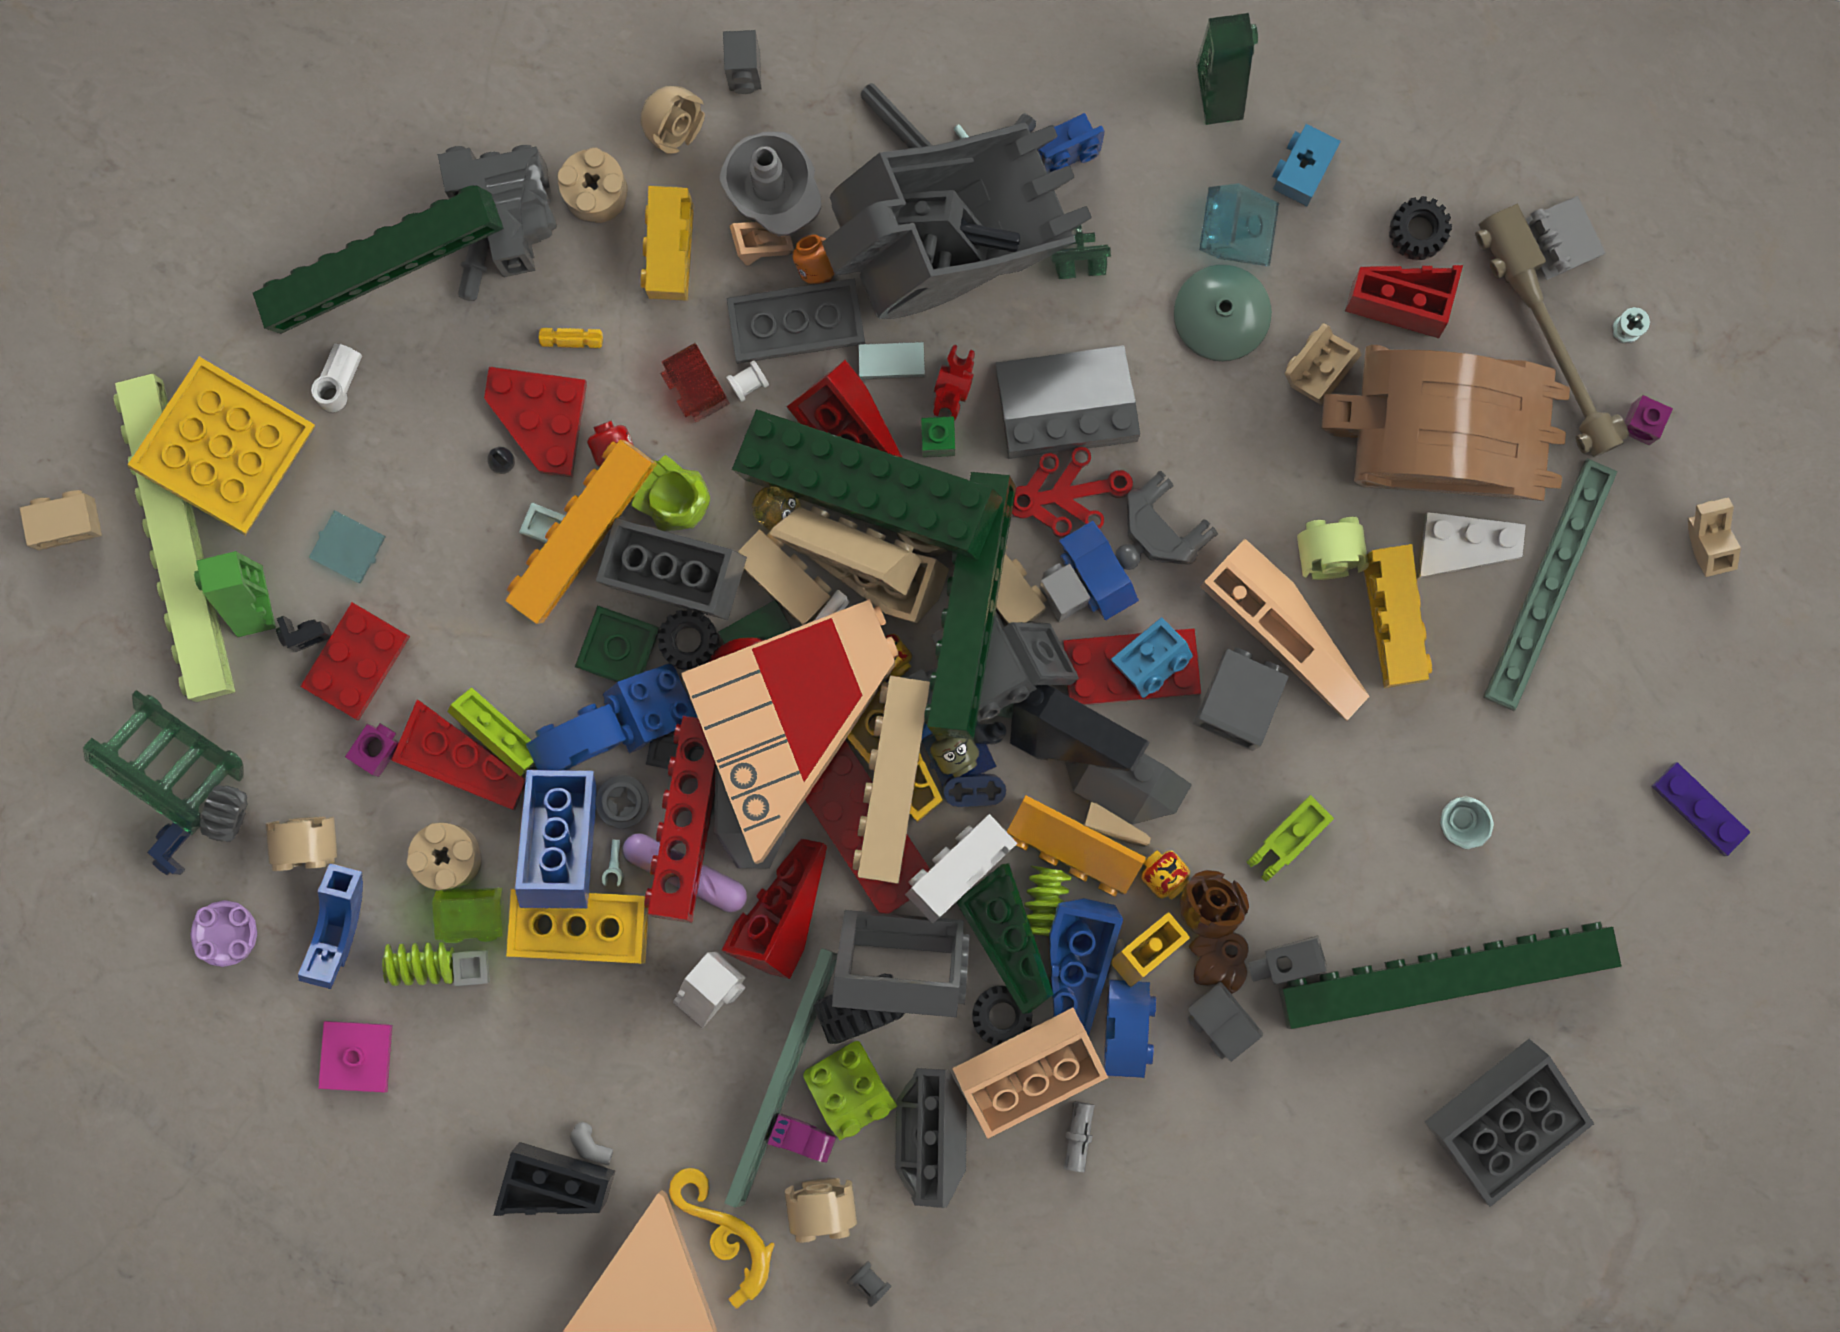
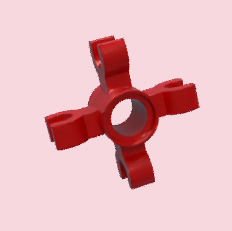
[933,345,975,421]

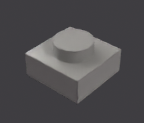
[452,950,490,986]

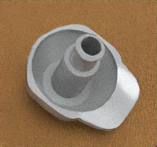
[720,132,822,236]

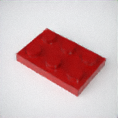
[300,602,410,721]

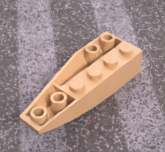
[1200,539,1370,721]

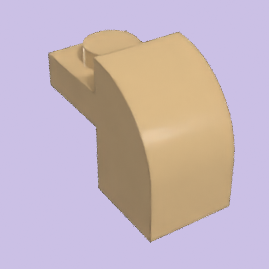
[1688,497,1741,577]

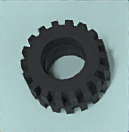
[813,973,905,1044]

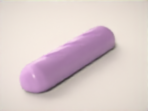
[623,833,747,912]

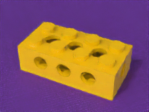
[506,889,649,964]

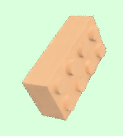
[952,1008,1108,1139]

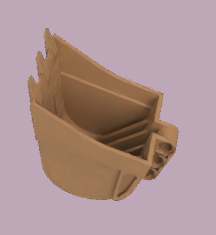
[1321,345,1570,501]

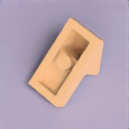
[730,222,794,266]

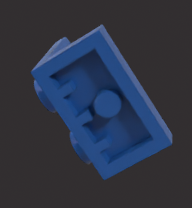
[1038,113,1105,174]

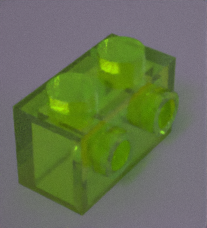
[432,888,505,943]

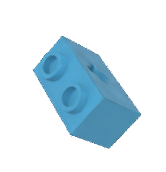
[1272,124,1341,206]

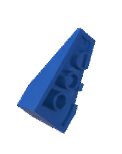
[1049,898,1123,1037]

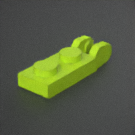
[1246,795,1334,882]

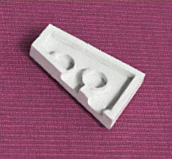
[1418,512,1526,578]

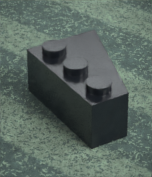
[493,1142,615,1216]

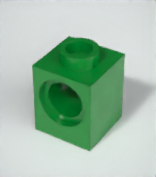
[921,417,955,457]

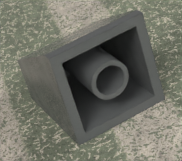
[1193,647,1289,751]

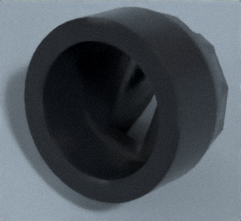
[487,447,515,474]

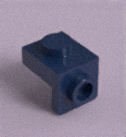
[147,822,193,875]

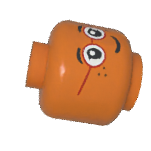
[792,235,835,284]

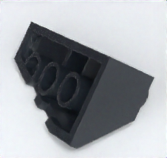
[1010,685,1150,772]

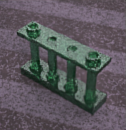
[83,690,244,835]

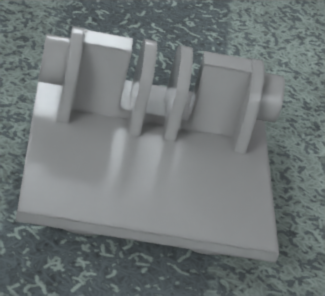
[1526,196,1606,280]

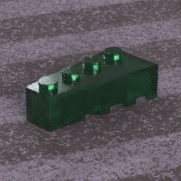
[1196,13,1258,125]

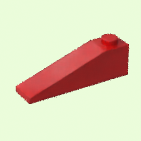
[721,839,827,979]

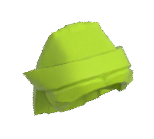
[631,455,710,531]

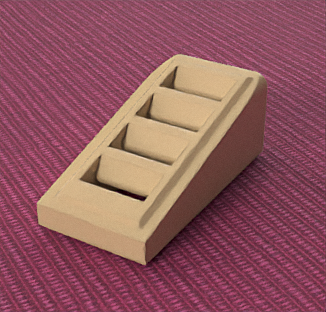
[1084,802,1151,847]

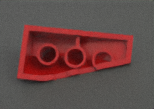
[786,360,903,458]

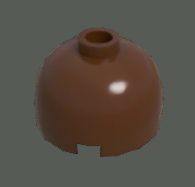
[1179,870,1249,939]

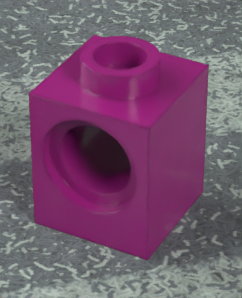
[1624,395,1673,445]
[345,723,399,777]

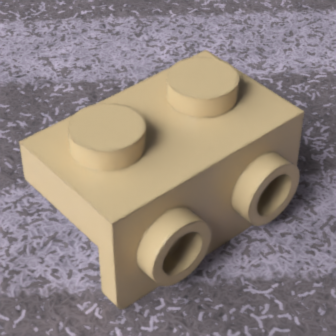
[1285,323,1361,405]

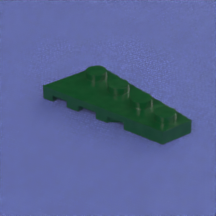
[956,863,1054,1014]

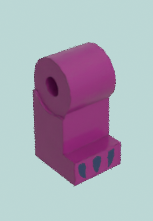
[768,1113,837,1163]

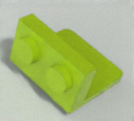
[803,1041,898,1141]

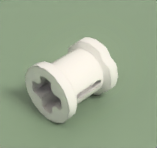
[726,360,769,402]

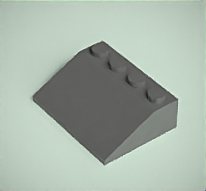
[995,345,1140,459]
[1424,1039,1594,1207]

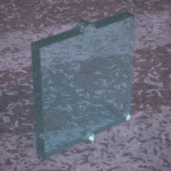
[309,510,386,584]

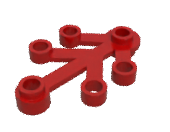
[1012,447,1133,538]

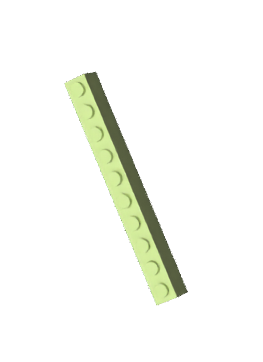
[114,374,235,702]

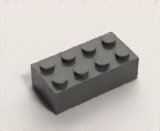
[596,518,747,620]

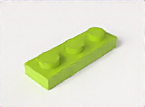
[447,687,535,777]

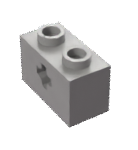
[1039,563,1090,622]

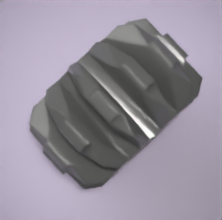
[200,785,248,842]

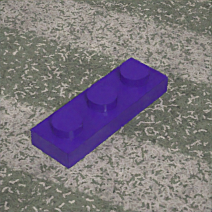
[1651,762,1750,856]

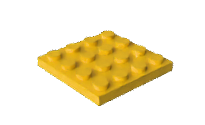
[128,356,315,536]

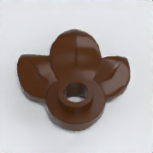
[1189,932,1249,994]

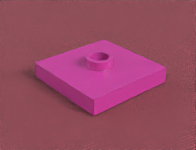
[318,1021,393,1093]

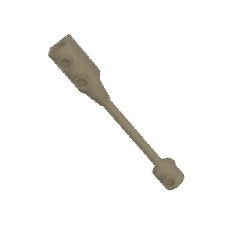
[1475,203,1629,457]

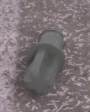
[458,237,489,301]

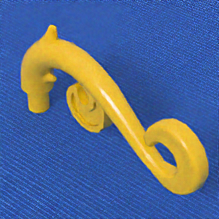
[669,1168,775,1309]

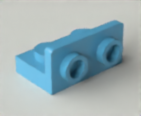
[1111,617,1193,698]

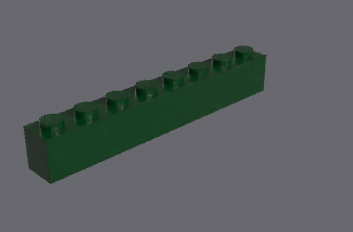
[253,185,504,334]
[924,472,1016,740]

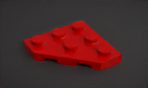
[484,367,587,477]

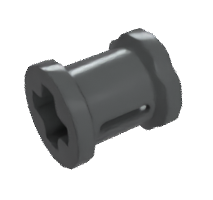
[847,1261,891,1307]

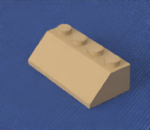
[770,506,922,596]

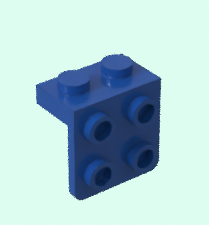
[603,664,697,754]

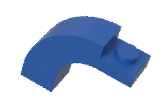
[298,863,363,989]

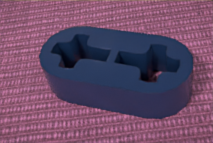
[942,774,1006,807]

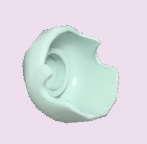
[1440,796,1494,849]

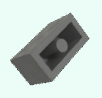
[723,30,762,94]

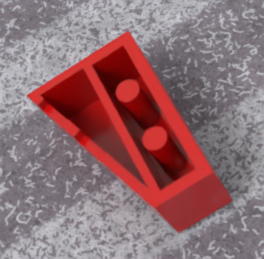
[1345,265,1463,338]

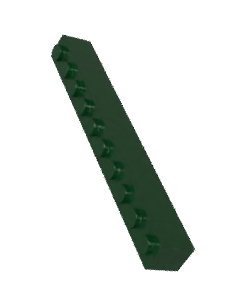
[1279,921,1622,1029]

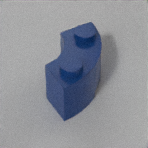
[1059,521,1139,621]
[526,703,627,770]
[1104,980,1156,1078]

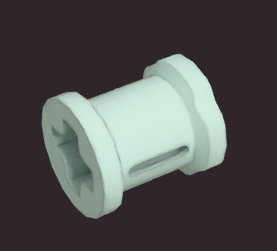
[1612,307,1650,343]

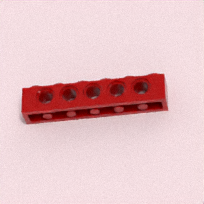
[644,716,716,923]

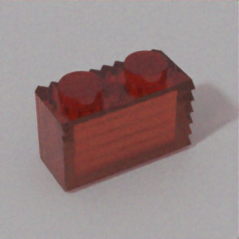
[660,343,730,422]

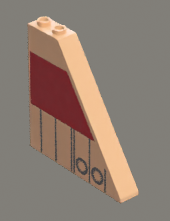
[681,599,899,864]

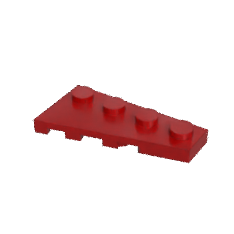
[391,699,526,811]

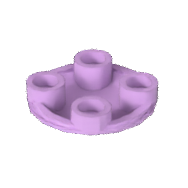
[190,900,257,967]

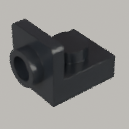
[276,616,332,652]

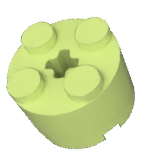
[1297,517,1369,580]

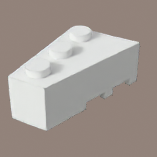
[905,814,1017,924]
[673,952,746,1028]

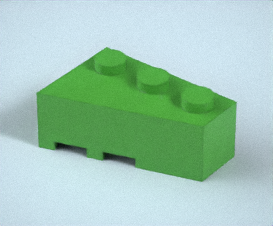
[194,551,276,637]

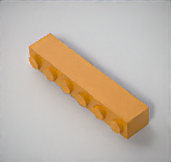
[505,439,657,624]

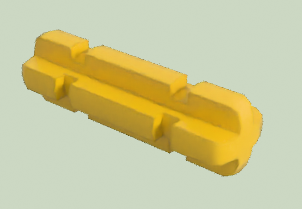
[538,328,603,348]

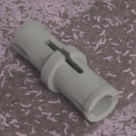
[1064,1101,1095,1172]

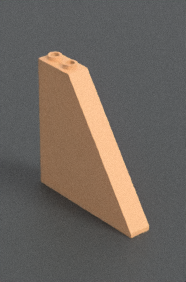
[563,1190,718,1332]

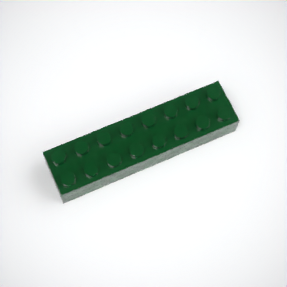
[731,409,1002,560]

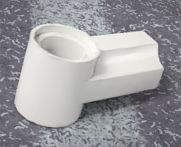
[311,344,362,413]

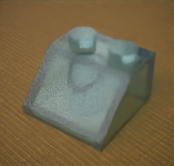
[1199,183,1279,266]

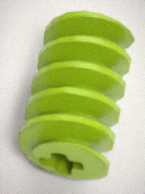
[1024,865,1072,936]
[382,942,455,986]

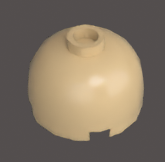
[641,86,705,154]

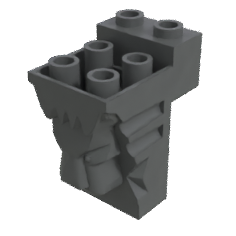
[437,145,557,277]

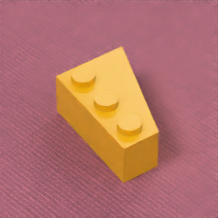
[641,186,694,301]

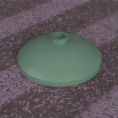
[1174,265,1272,362]

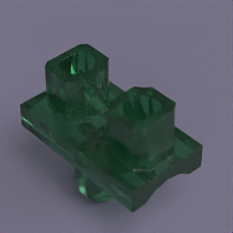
[1050,225,1111,279]

